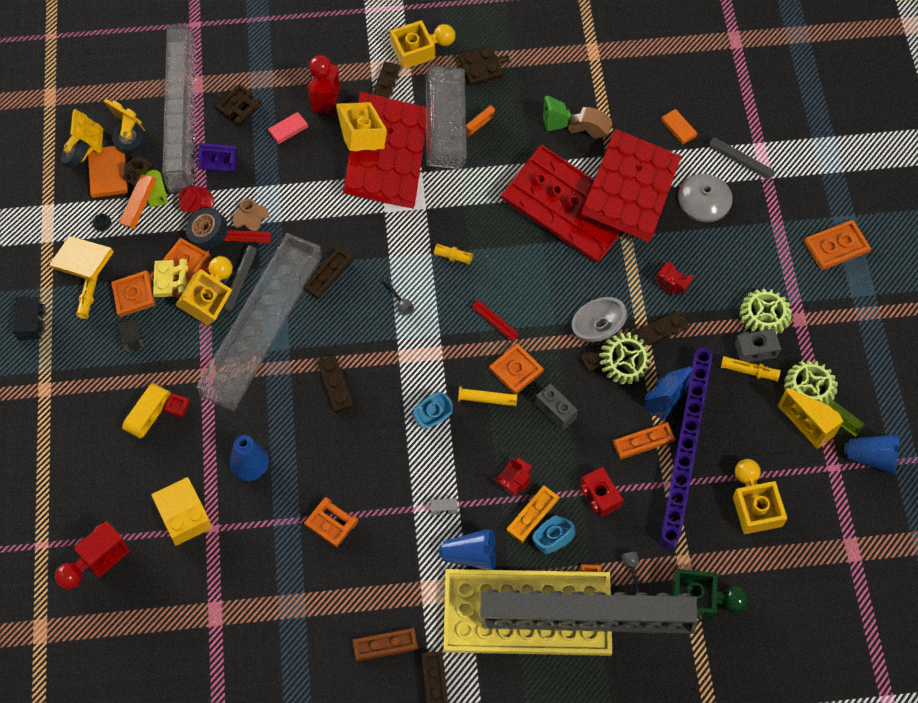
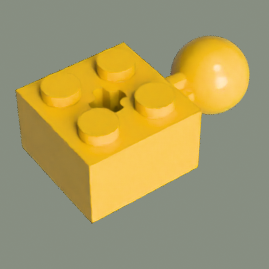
[390,20,455,69]
[176,256,233,326]
[733,459,787,534]

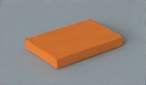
[88,146,128,198]
[803,220,871,271]
[150,238,211,299]

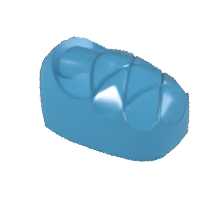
[412,392,453,429]
[533,515,576,555]

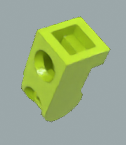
[146,170,168,208]

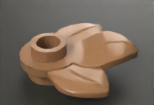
[233,199,269,231]

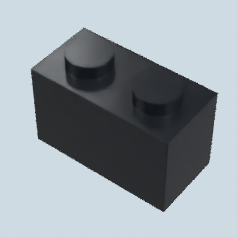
[14,297,46,341]

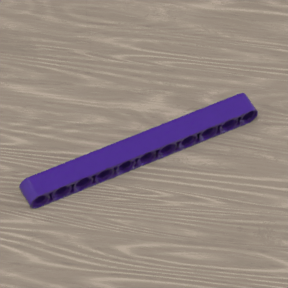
[660,348,712,550]

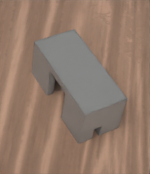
[431,498,458,515]

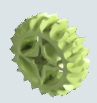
[740,288,792,334]
[599,332,651,384]
[784,360,838,405]

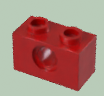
[580,467,623,517]

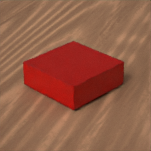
[164,393,190,418]

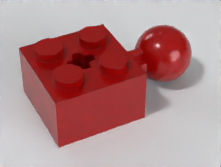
[307,55,340,115]
[55,521,130,590]

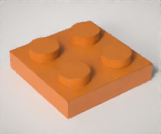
[111,270,156,317]
[489,343,544,395]

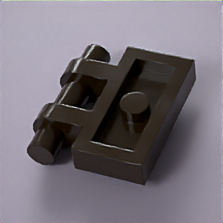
[215,84,262,126]

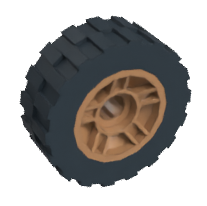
[185,207,228,250]

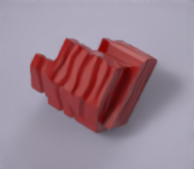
[177,186,214,213]
[656,262,694,296]
[494,457,532,497]

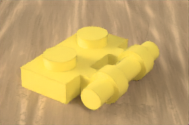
[153,259,188,297]

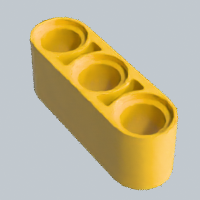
[122,383,171,439]

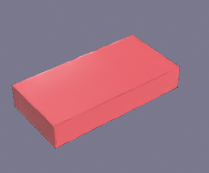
[268,112,308,144]

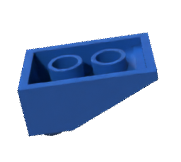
[644,367,693,421]

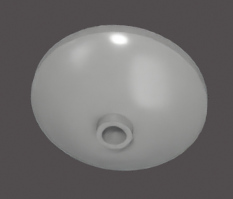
[678,174,732,222]
[572,297,627,342]

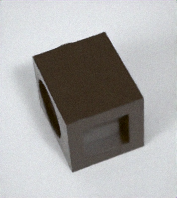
[123,156,153,186]

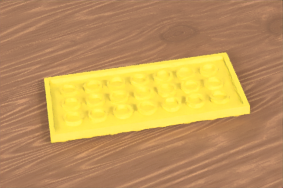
[444,569,612,656]

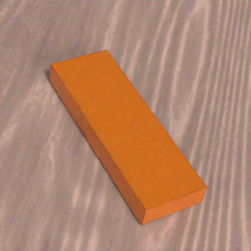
[119,174,157,229]
[613,422,675,460]

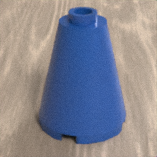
[844,434,900,474]
[229,435,269,481]
[439,529,496,570]

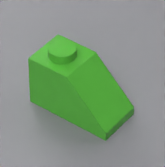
[543,96,571,131]

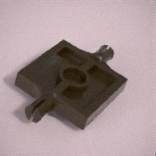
[452,45,510,86]

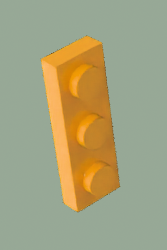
[506,485,559,544]

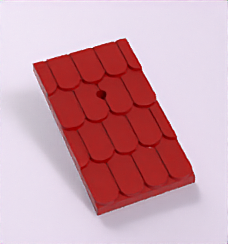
[343,92,429,209]
[581,129,681,242]
[499,145,622,263]

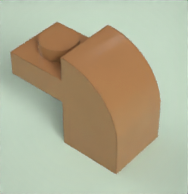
[568,107,612,139]

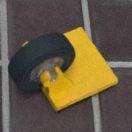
[104,99,146,154]
[61,109,103,168]

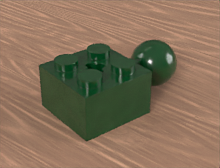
[672,569,749,620]

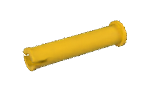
[458,386,517,407]

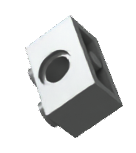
[735,329,781,362]
[535,384,578,431]

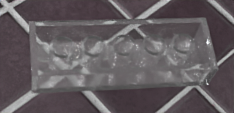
[426,65,467,169]

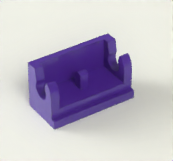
[197,143,238,173]

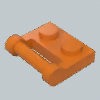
[304,497,359,548]

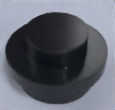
[93,214,112,232]

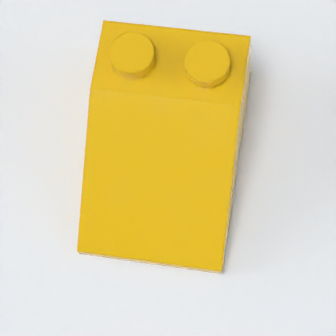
[336,102,387,151]
[778,388,843,449]
[151,477,213,546]

